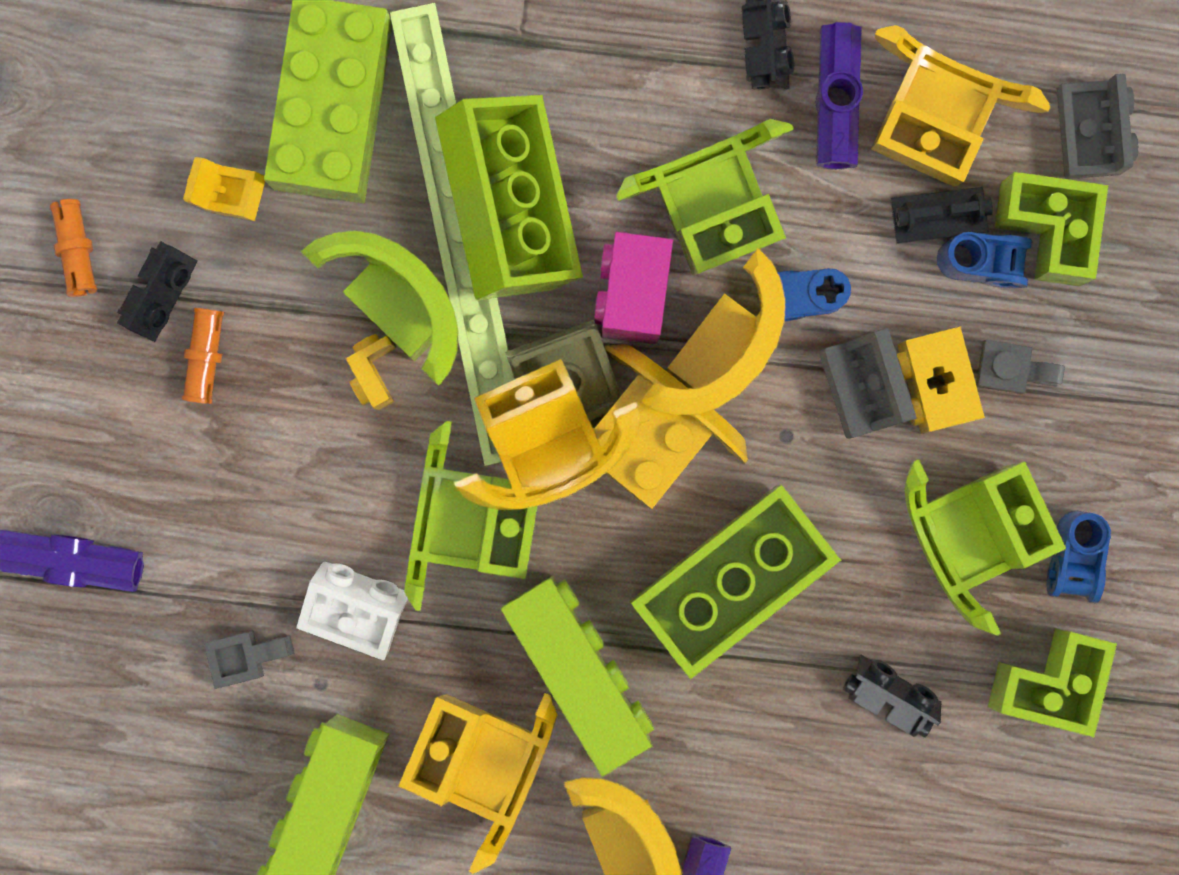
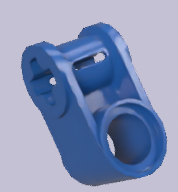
[937,232,1032,289]
[777,268,851,321]
[1046,511,1111,603]

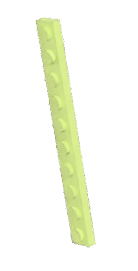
[390,3,515,466]

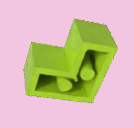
[995,172,1108,286]
[988,628,1117,737]

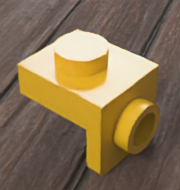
[183,157,265,221]
[345,334,396,411]

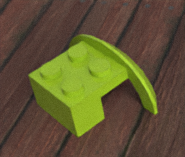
[616,119,794,276]
[300,231,459,386]
[404,421,537,611]
[904,459,1066,636]

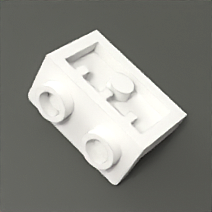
[296,562,408,660]

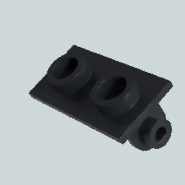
[741,0,794,90]
[891,187,993,244]
[117,241,198,342]
[843,655,942,738]

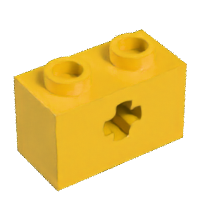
[897,327,985,434]

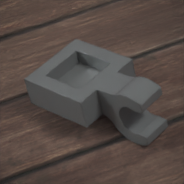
[976,339,1065,395]
[204,631,295,689]

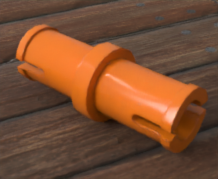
[50,199,97,297]
[182,308,224,404]

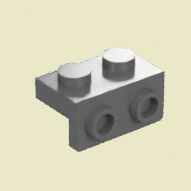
[1057,74,1139,179]
[819,328,917,439]

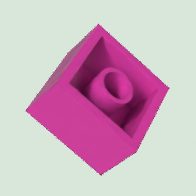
[594,232,673,345]

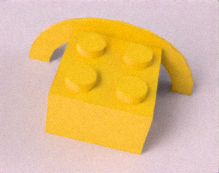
[871,25,1050,187]
[641,248,785,415]
[594,344,748,509]
[454,359,640,510]
[398,693,558,874]
[564,777,682,875]

